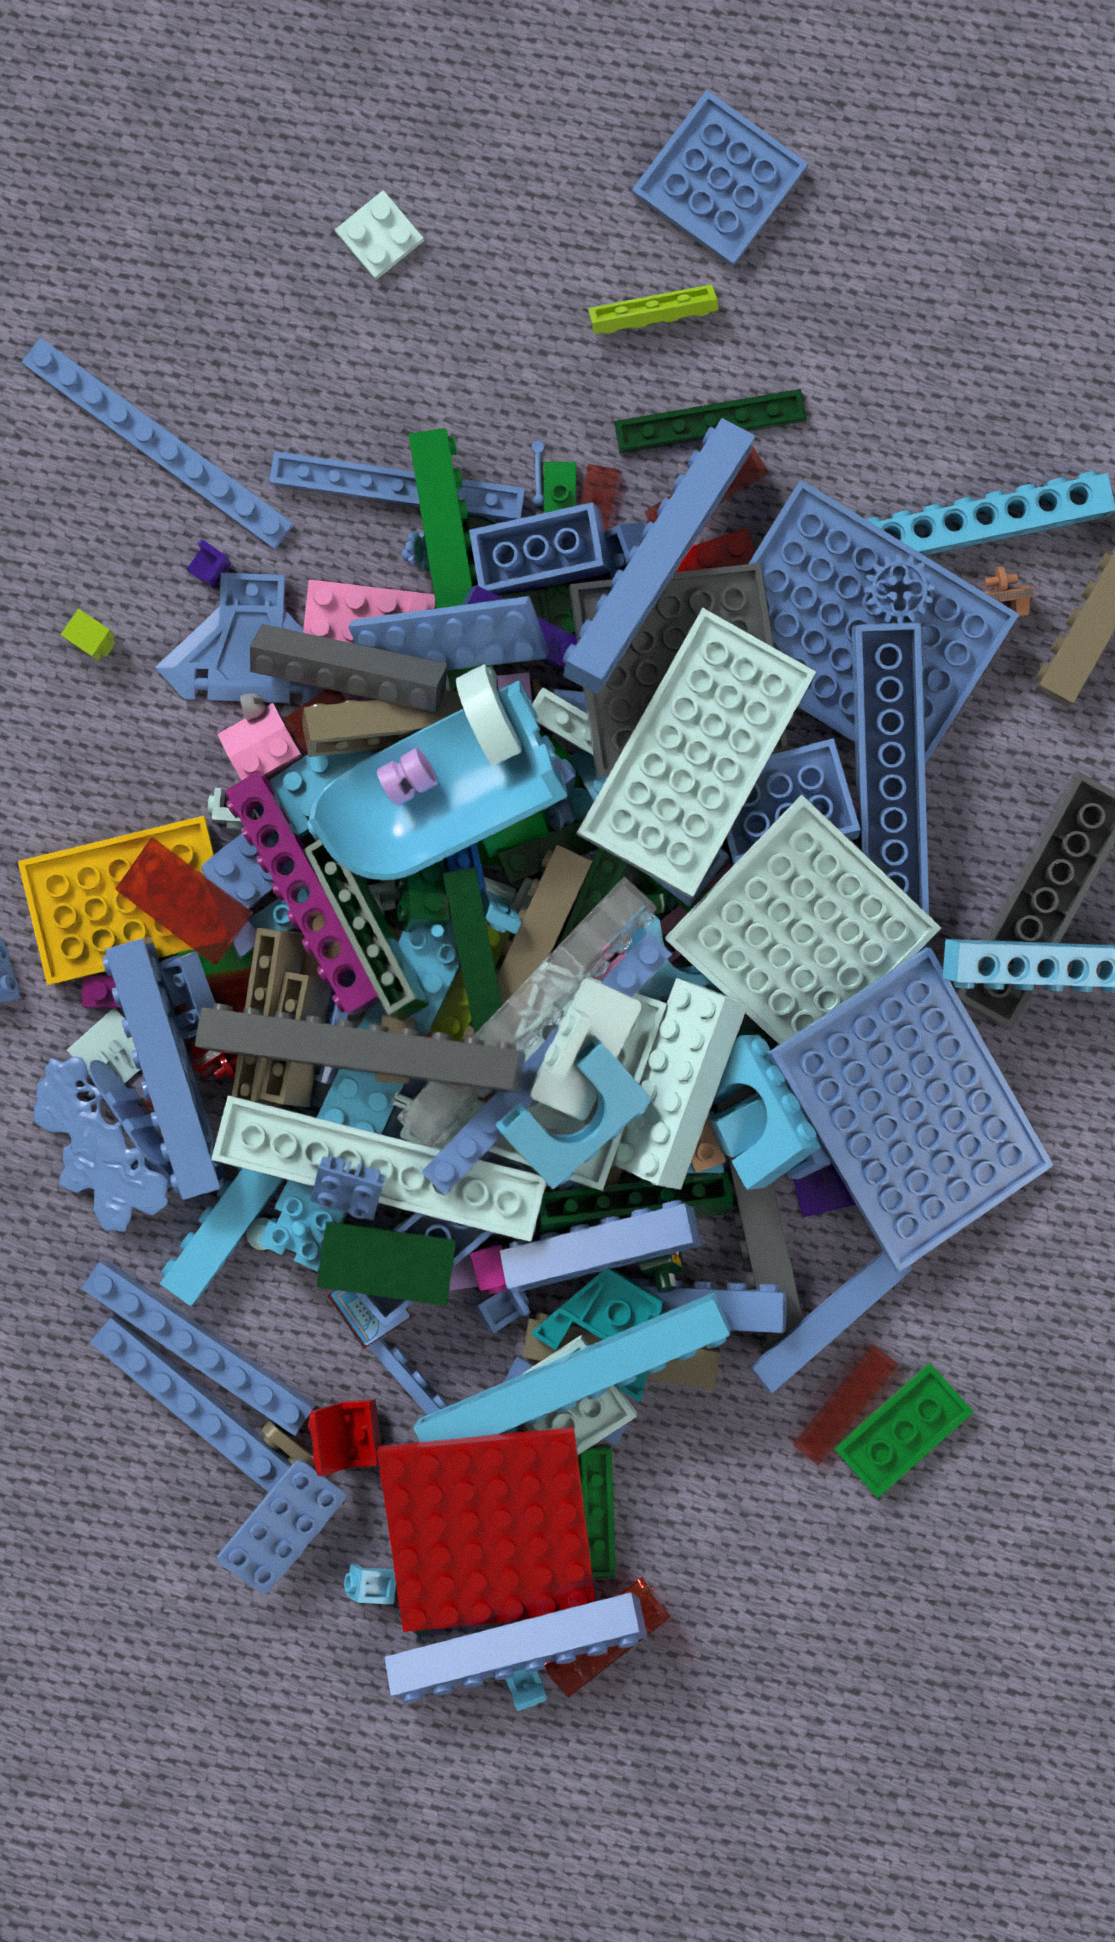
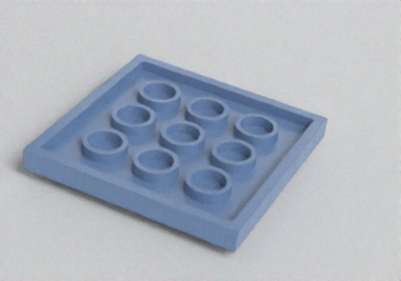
[632,90,808,267]

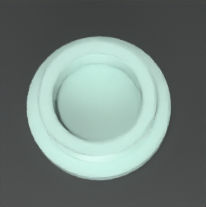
[247,1218,270,1250]

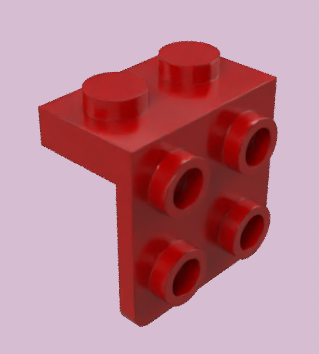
[309,1399,382,1476]

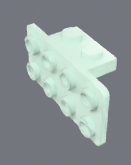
[529,978,641,1120]

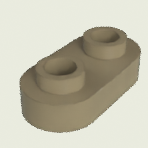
[262,1419,315,1468]

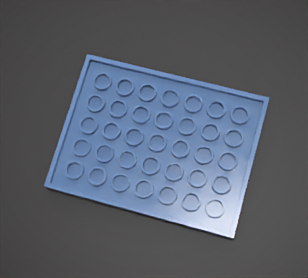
[749,479,1020,764]
[768,947,1054,1272]

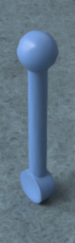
[531,441,544,507]

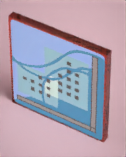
[327,1290,412,1349]

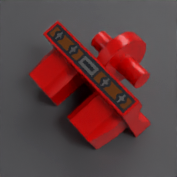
[190,1044,238,1080]

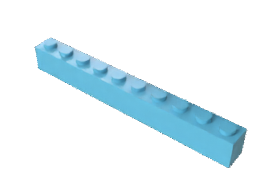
[413,1292,731,1442]

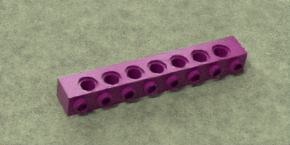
[225,771,381,1017]

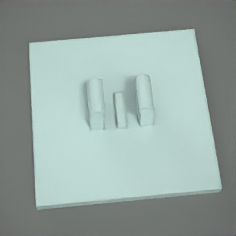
[67,1007,142,1084]

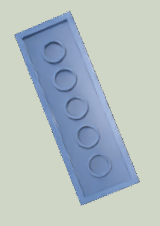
[348,596,549,670]

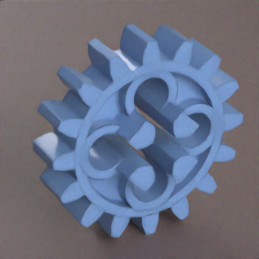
[863,553,935,623]

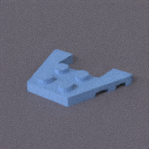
[201,833,310,960]

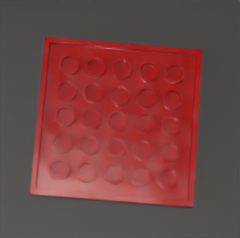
[377,1427,596,1632]

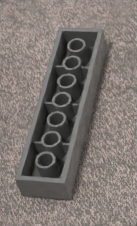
[955,772,1115,1030]

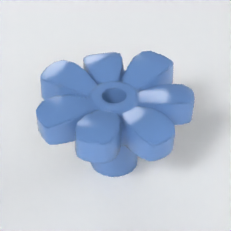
[402,531,430,572]

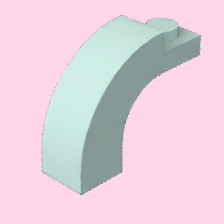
[456,664,521,766]

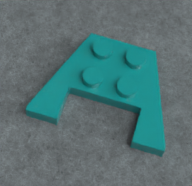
[531,1269,664,1402]

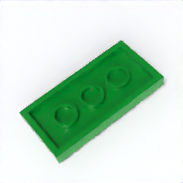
[833,1362,974,1498]

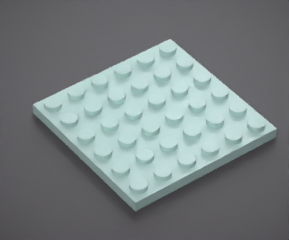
[665,795,941,1044]

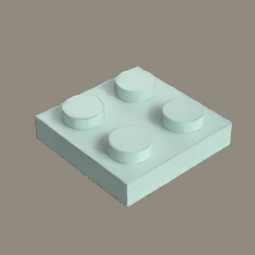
[335,190,424,281]

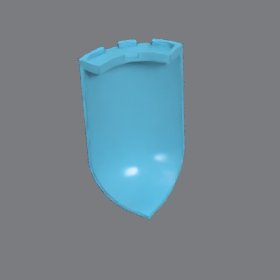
[307,680,568,880]

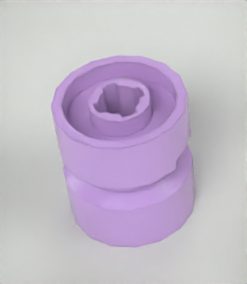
[377,747,438,806]

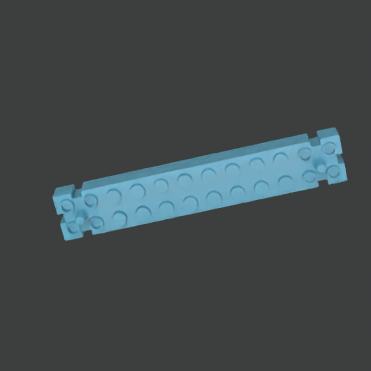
[258,910,461,1271]

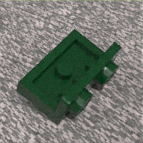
[395,861,450,932]

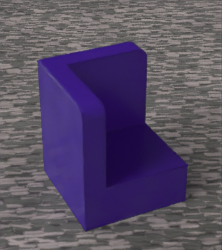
[186,539,231,589]

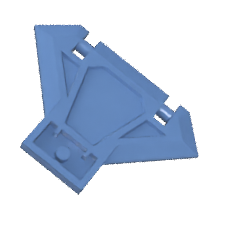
[155,573,329,704]

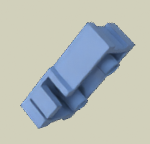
[157,952,215,1039]

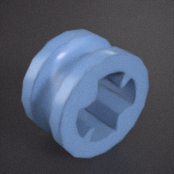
[545,799,574,830]

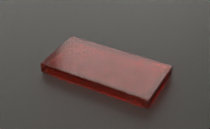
[115,837,254,965]

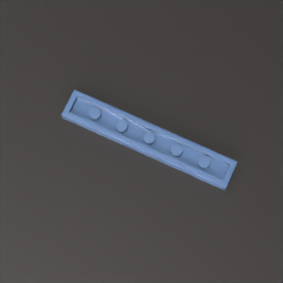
[749,1250,913,1393]

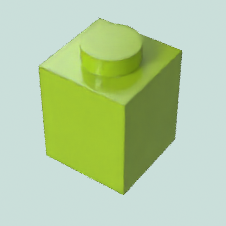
[61,609,115,661]

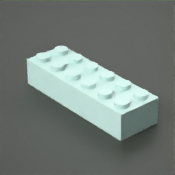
[612,978,748,1190]

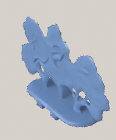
[33,1056,168,1232]

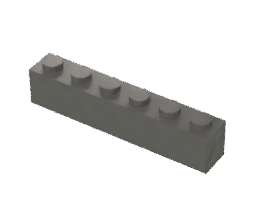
[250,624,447,712]

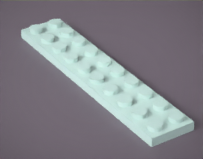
[211,1096,546,1242]

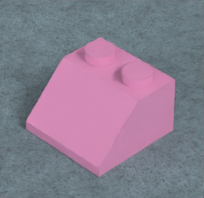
[218,703,303,780]

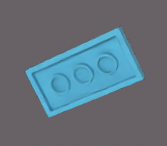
[255,751,373,843]

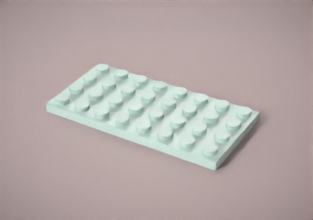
[577,608,816,898]

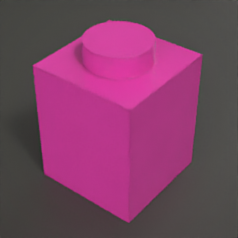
[470,1243,507,1294]

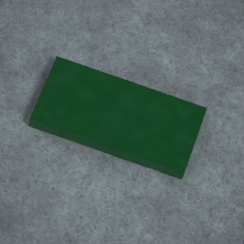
[316,1221,457,1306]

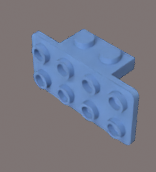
[217,1459,346,1594]

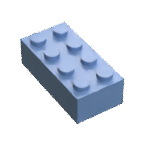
[469,502,612,595]

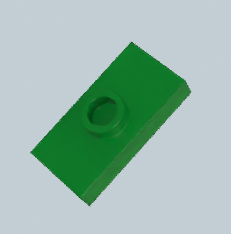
[544,462,576,513]

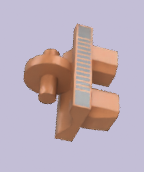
[984,566,1035,616]

